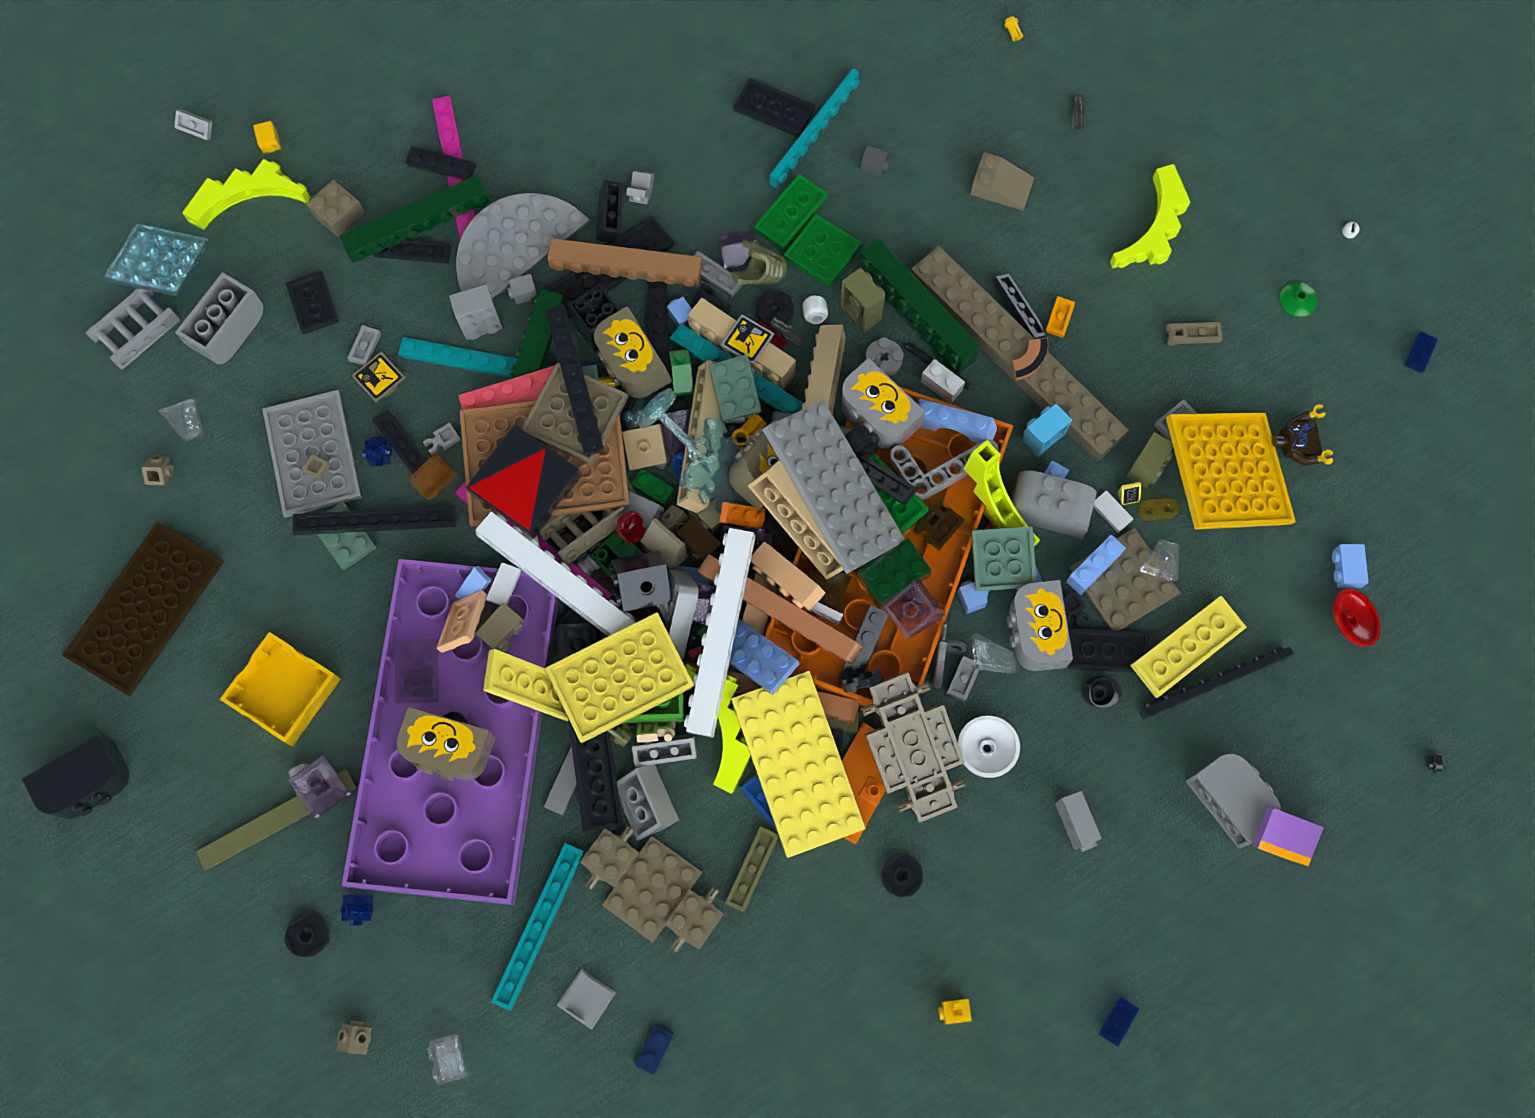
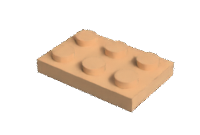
[436,590,487,653]

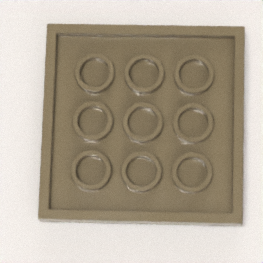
[522,362,629,465]
[1068,528,1180,631]

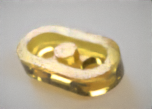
[1138,498,1179,521]

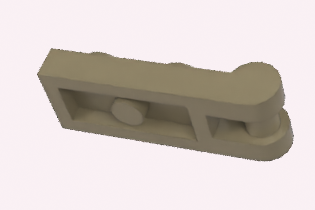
[1166,322,1222,346]

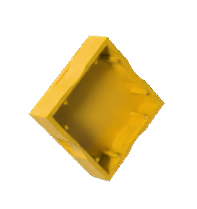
[220,632,341,747]

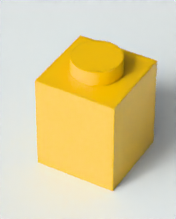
[253,121,281,154]

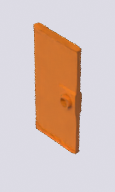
[842,723,885,845]

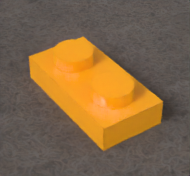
[1046,296,1075,338]

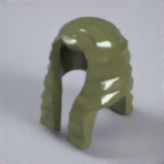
[731,240,787,285]

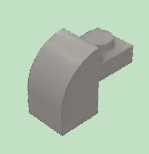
[626,170,654,204]

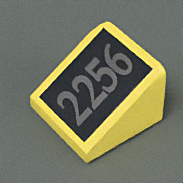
[1117,482,1141,505]

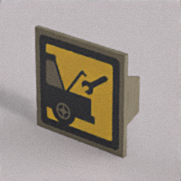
[352,352,405,402]

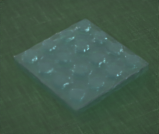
[104,224,209,296]

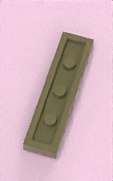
[725,826,779,913]

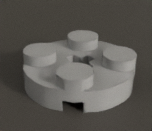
[865,337,904,376]

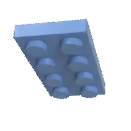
[729,619,800,695]

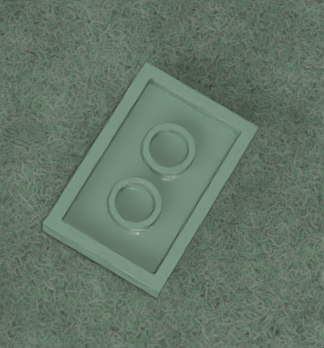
[710,354,762,422]
[318,502,377,571]

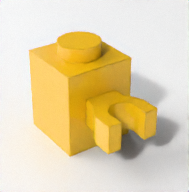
[938,999,972,1024]

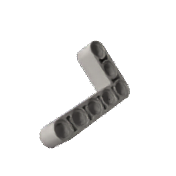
[889,439,998,501]
[665,568,699,662]

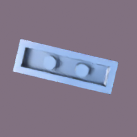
[1066,535,1126,595]

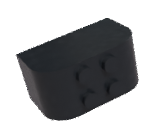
[22,735,129,819]

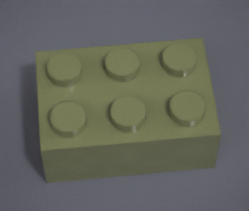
[840,268,885,333]

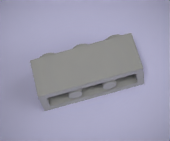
[632,733,698,767]

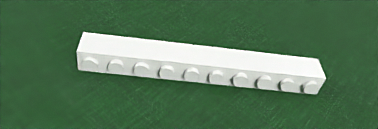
[476,512,636,636]
[684,528,756,738]

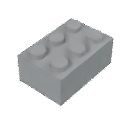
[449,284,503,340]

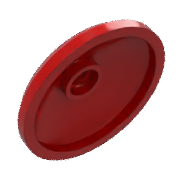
[1333,589,1381,647]

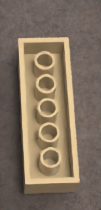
[688,298,796,390]
[748,460,843,580]

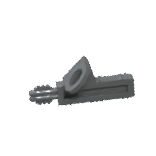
[933,621,967,688]

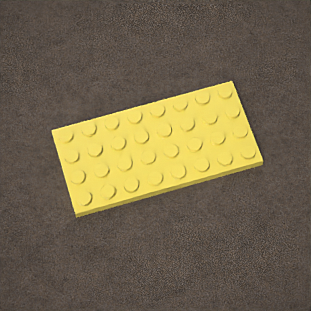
[731,671,866,858]

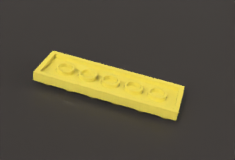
[1130,596,1247,698]
[483,649,568,721]

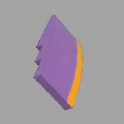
[1253,806,1324,866]

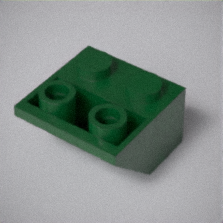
[589,531,643,577]

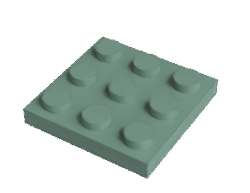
[971,526,1037,591]

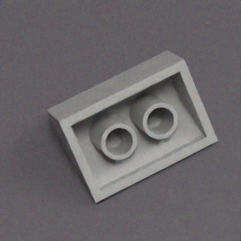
[617,764,679,841]

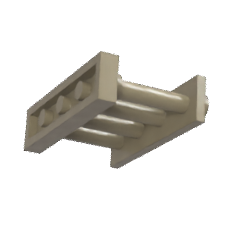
[539,506,626,565]

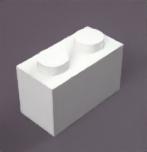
[921,359,965,404]

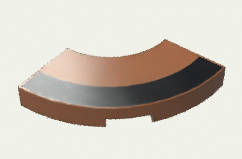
[1012,338,1048,381]

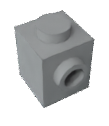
[507,274,537,305]

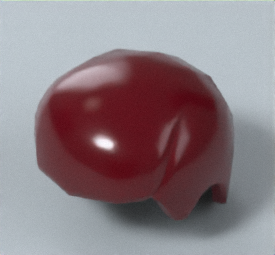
[616,511,647,544]

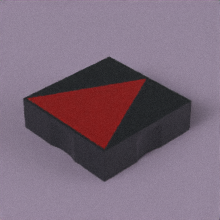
[466,425,582,539]

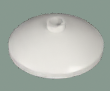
[958,716,1020,778]

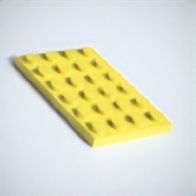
[545,612,695,743]

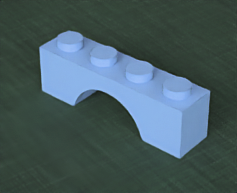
[918,399,997,443]
[957,565,1043,614]

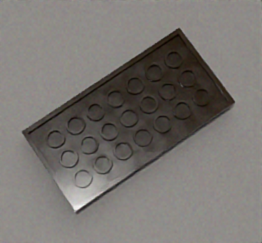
[62,522,224,696]

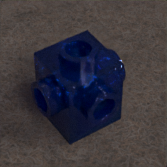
[362,437,392,467]
[340,894,373,926]

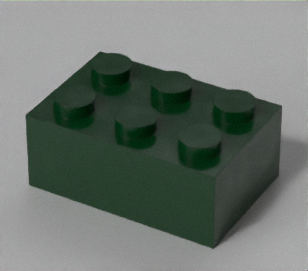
[857,538,932,609]

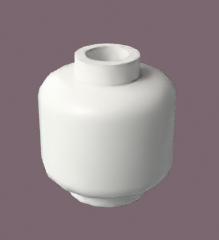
[802,295,828,324]

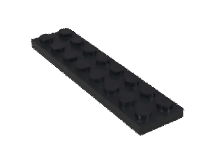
[531,215,675,320]

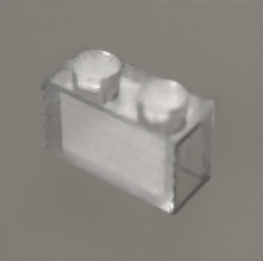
[427,1034,467,1085]

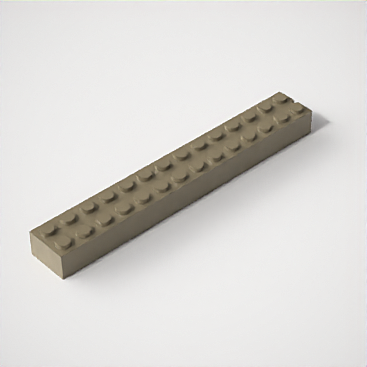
[911,246,1129,463]

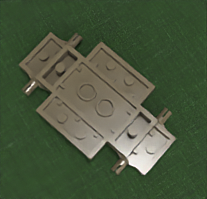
[861,672,965,823]
[580,826,724,952]

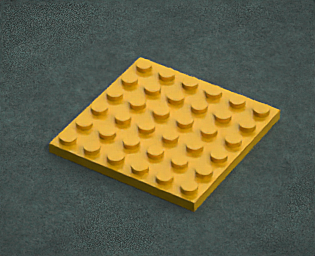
[1166,413,1296,529]

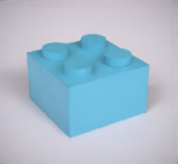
[1022,404,1072,457]

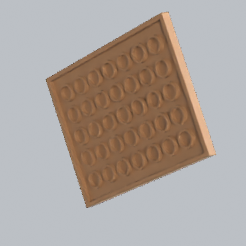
[460,401,630,527]

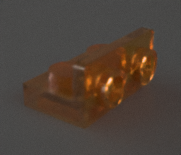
[407,453,457,501]

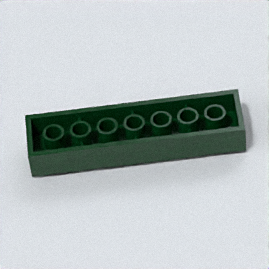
[858,238,980,375]

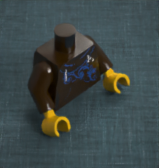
[1272,404,1333,466]

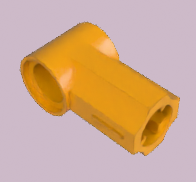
[732,414,767,451]

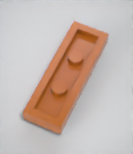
[719,502,766,528]

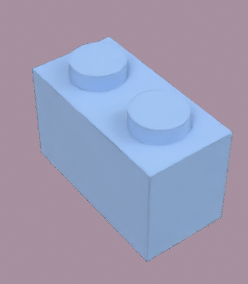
[1332,544,1368,588]

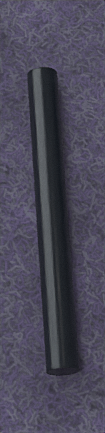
[904,342,972,390]

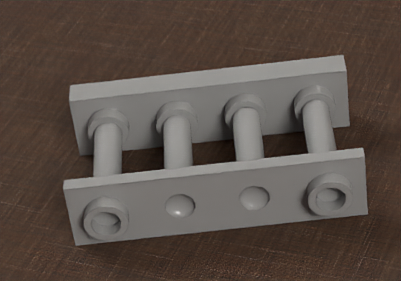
[86,283,180,370]

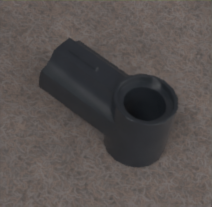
[692,284,731,315]

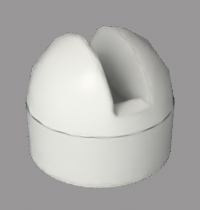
[1342,222,1360,238]

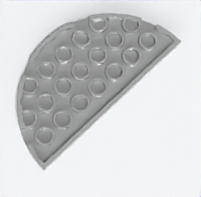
[456,193,589,300]

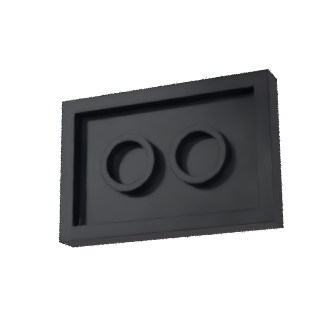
[286,271,339,335]

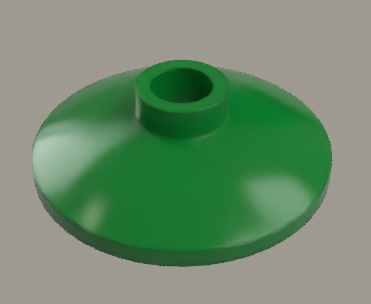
[1279,282,1318,317]

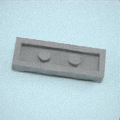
[694,251,743,298]

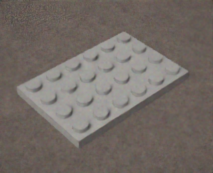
[262,390,362,518]

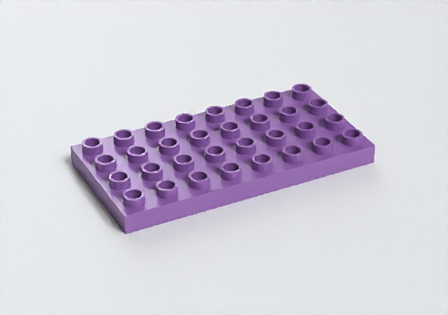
[342,559,559,905]

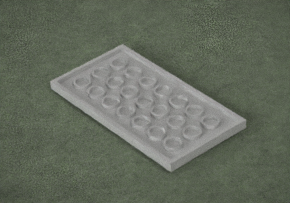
[763,400,905,574]

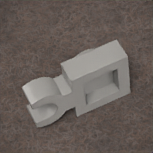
[423,422,461,455]

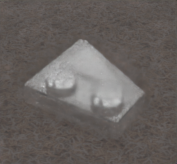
[159,398,204,441]
[1140,539,1179,582]
[971,633,1016,674]

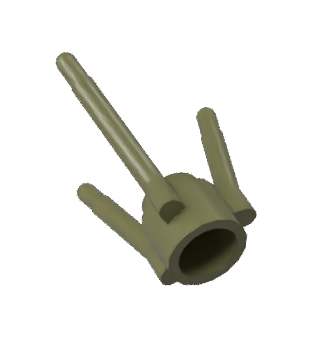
[607,723,633,747]

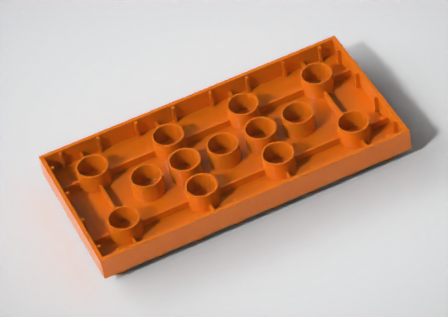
[765,387,1013,707]

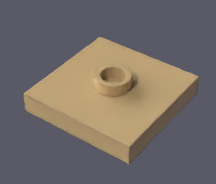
[622,424,668,470]

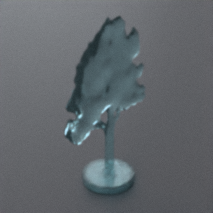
[636,388,753,514]

